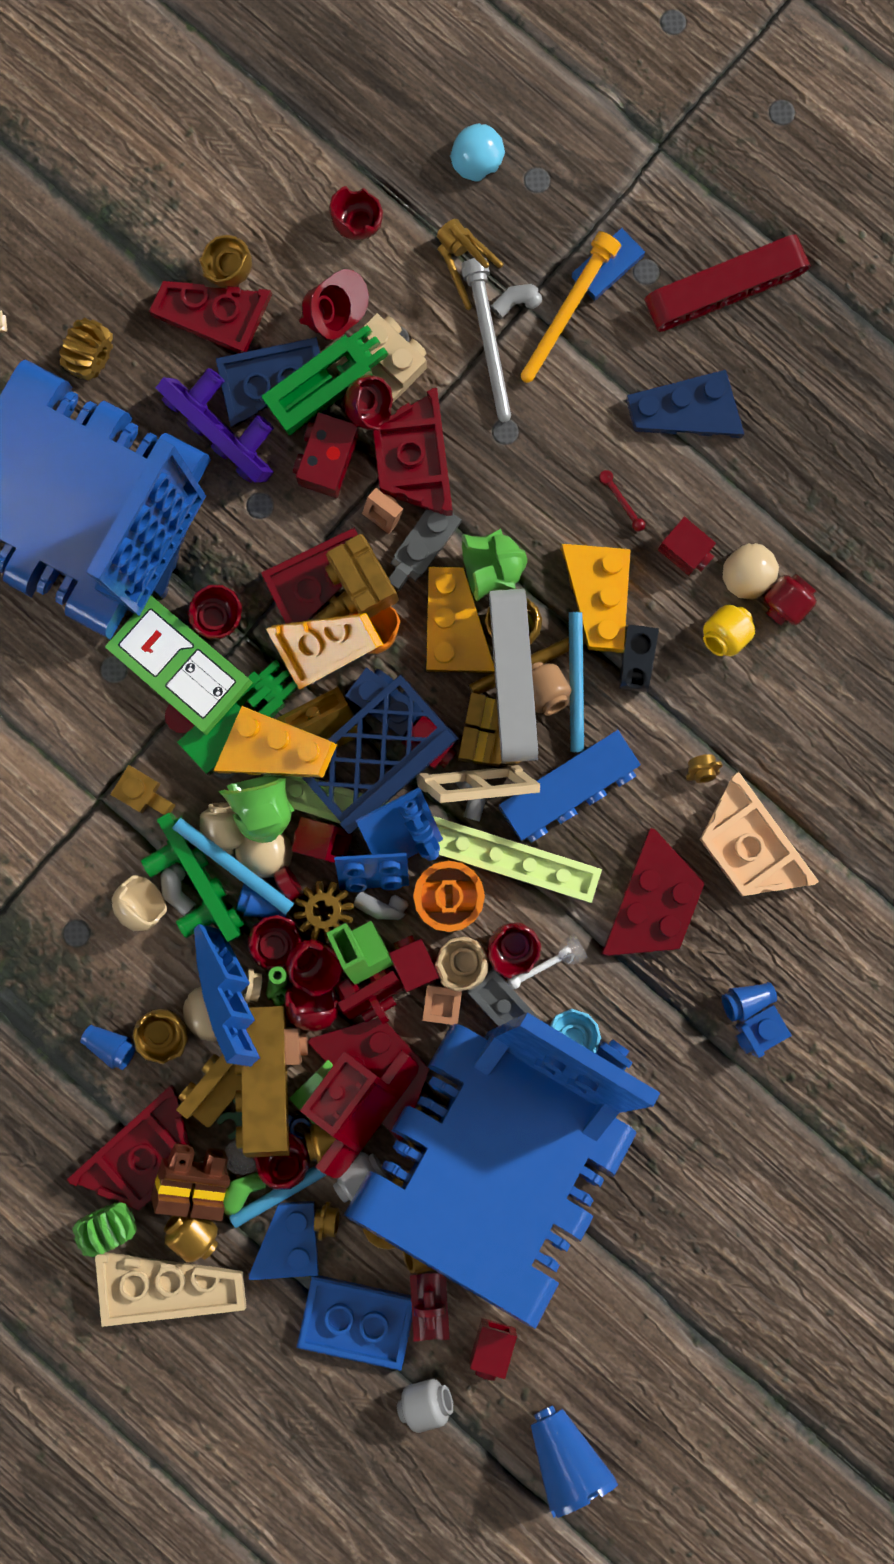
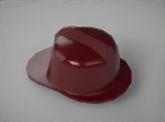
[298,269,369,340]

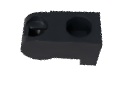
[619,624,659,692]

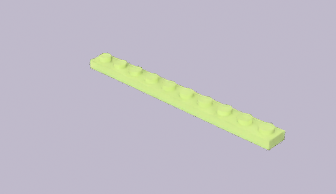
[263,774,602,903]

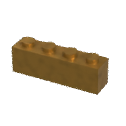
[235,1006,289,1158]

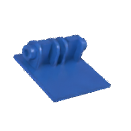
[355,787,443,861]
[334,853,409,892]

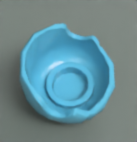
[450,123,505,181]
[550,1009,601,1053]

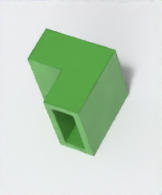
[326,921,394,985]

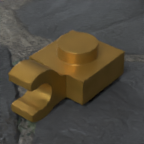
[110,765,176,815]

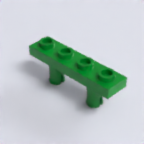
[141,813,244,942]

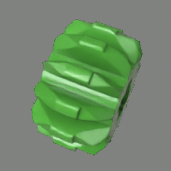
[72,1202,137,1257]

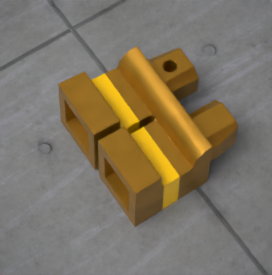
[458,692,520,767]

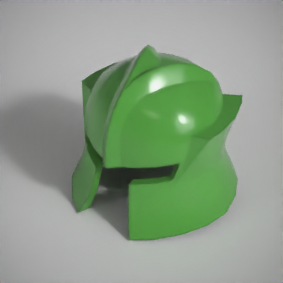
[461,528,527,601]
[219,776,295,843]

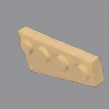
[95,1252,246,1327]

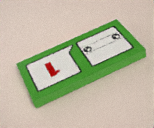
[105,596,253,735]

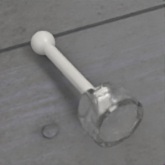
[507,934,588,989]

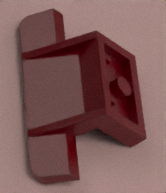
[300,1050,419,1178]

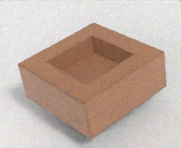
[362,488,403,534]
[422,985,462,1025]
[284,1026,308,1065]

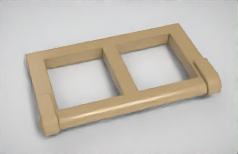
[417,764,540,803]

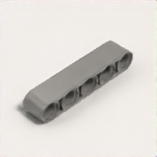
[489,589,538,763]

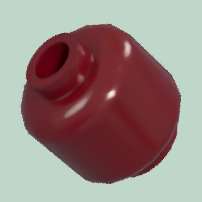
[764,573,816,626]

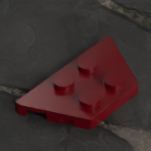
[373,388,453,516]
[602,828,705,956]
[307,1017,429,1142]
[67,1085,194,1211]

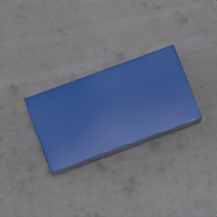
[572,228,645,301]

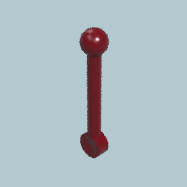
[599,470,646,532]

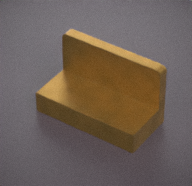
[277,687,358,748]

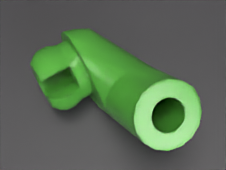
[266,967,289,1006]
[223,1172,266,1215]

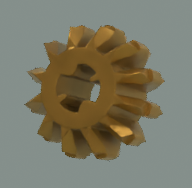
[59,318,113,381]
[294,881,354,941]

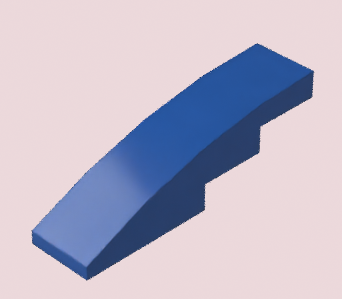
[194,924,260,1067]

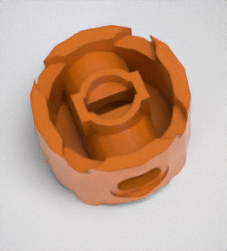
[413,860,485,932]

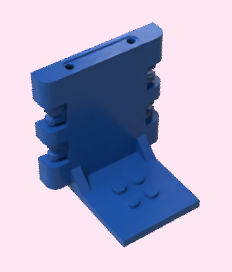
[0,360,211,640]
[343,1012,660,1329]

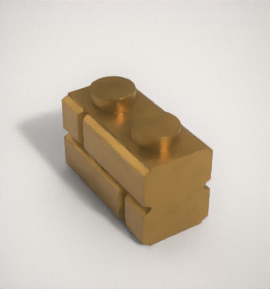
[325,534,399,618]

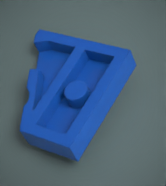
[249,1201,319,1280]

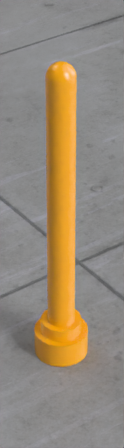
[521,231,621,383]

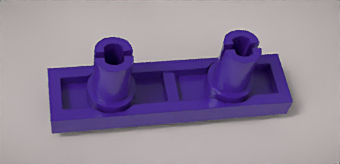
[155,368,274,483]

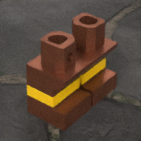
[151,1144,230,1221]

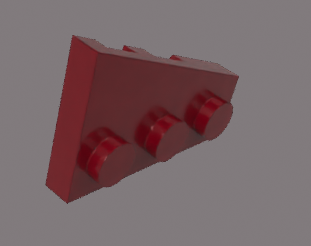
[149,281,272,353]
[261,527,358,624]

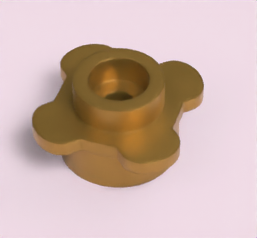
[686,754,723,783]
[314,1202,340,1241]

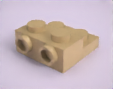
[330,313,427,402]

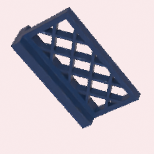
[302,675,459,834]

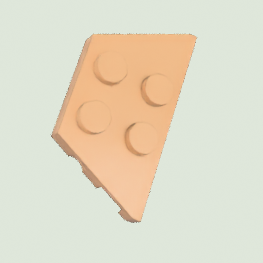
[700,772,819,896]

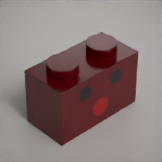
[293,412,359,498]

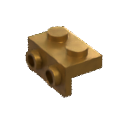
[176,1054,242,1127]

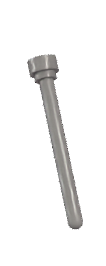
[461,258,511,422]

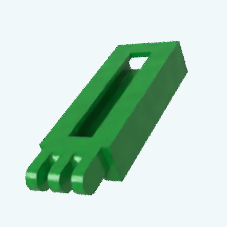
[261,325,389,436]
[177,660,298,776]

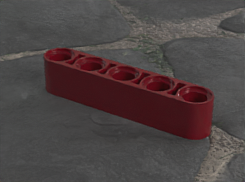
[644,234,811,332]

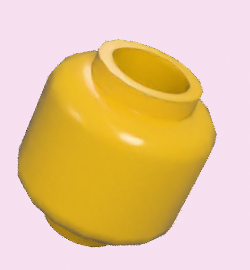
[703,605,755,656]

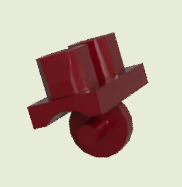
[337,968,405,1024]
[410,1272,450,1342]

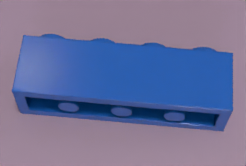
[498,730,641,843]

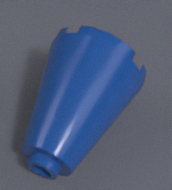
[530,1405,618,1518]

